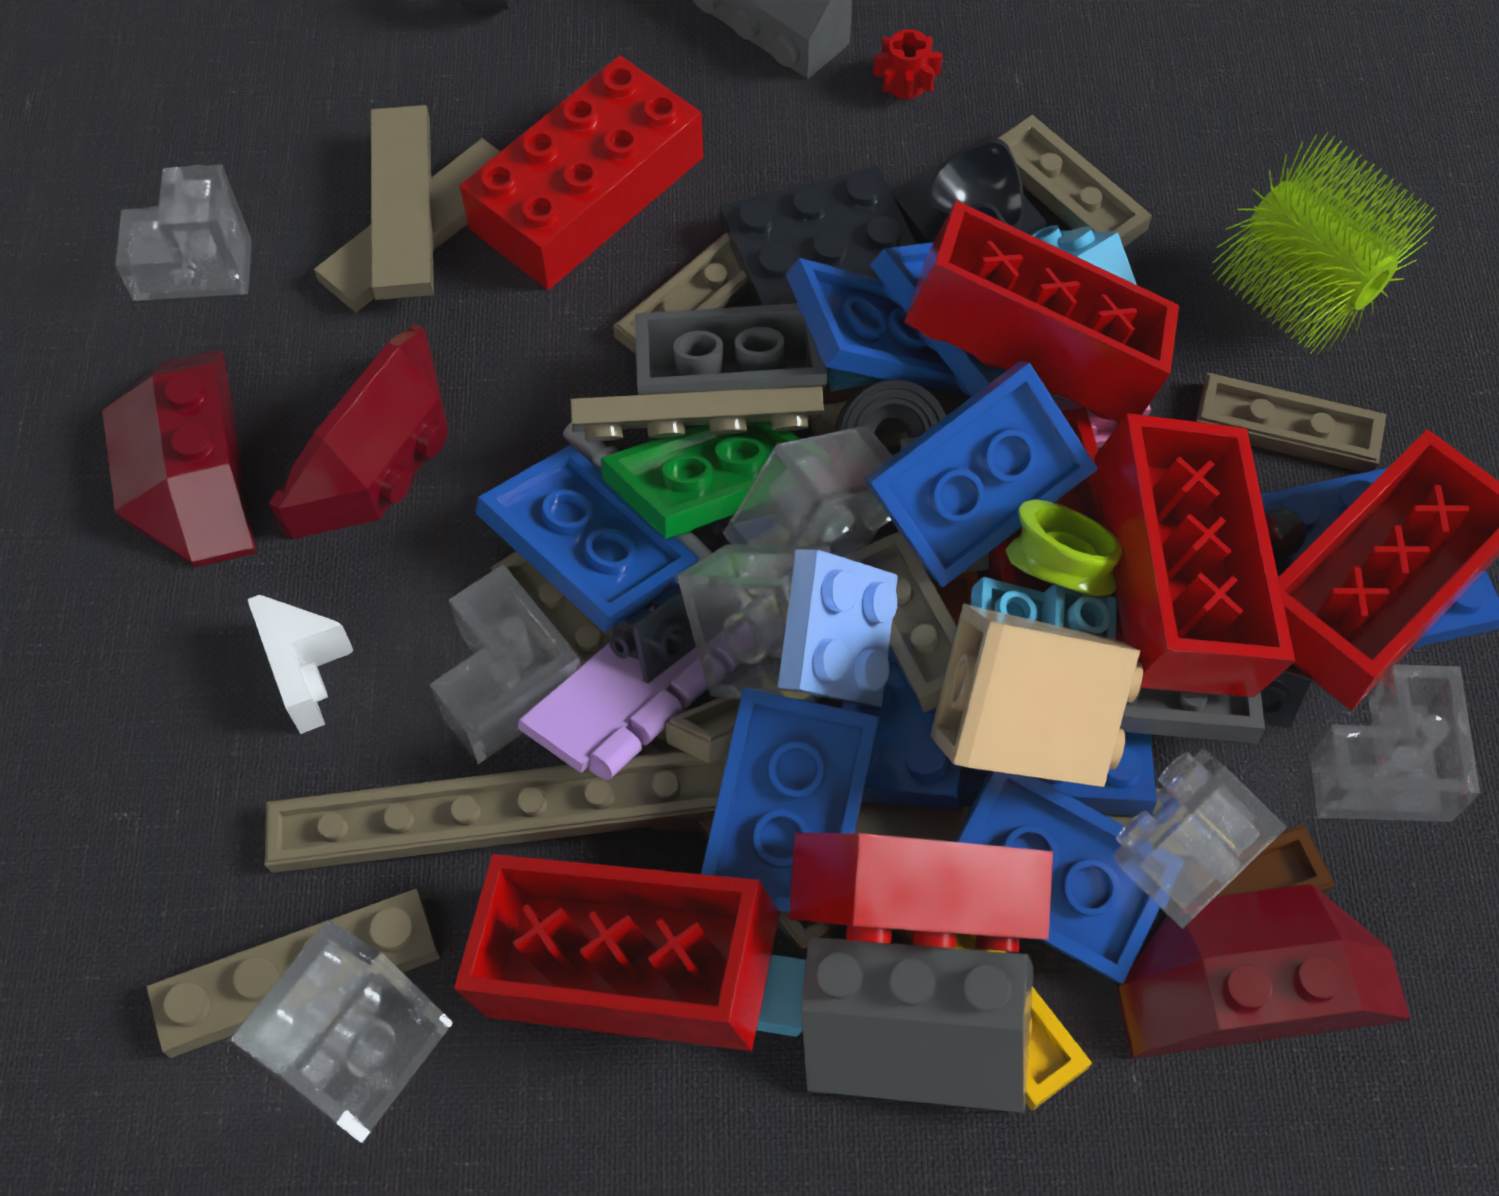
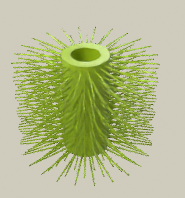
[1212,132,1436,355]

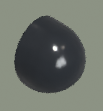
[927,138,1025,229]

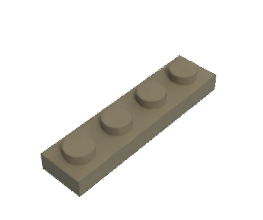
[571,386,824,441]
[147,888,440,1058]

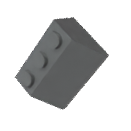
[692,0,852,79]
[635,303,827,395]
[801,937,1033,1113]

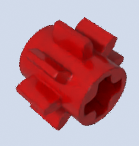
[873,29,943,99]

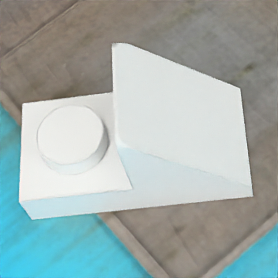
[247,595,353,734]

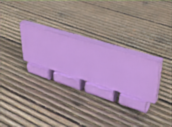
[518,606,755,780]

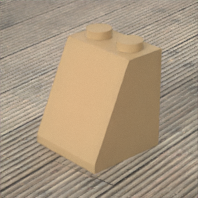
[930,604,1143,787]

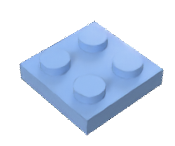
[778,549,898,707]

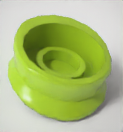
[1006,499,1123,597]

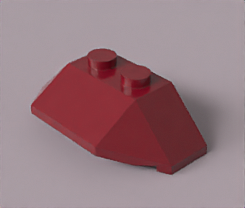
[269,324,449,539]
[102,349,257,568]
[1116,884,1410,1059]

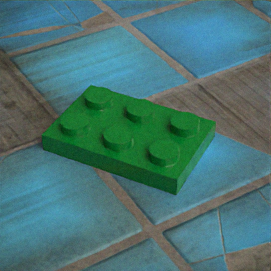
[601,421,827,539]

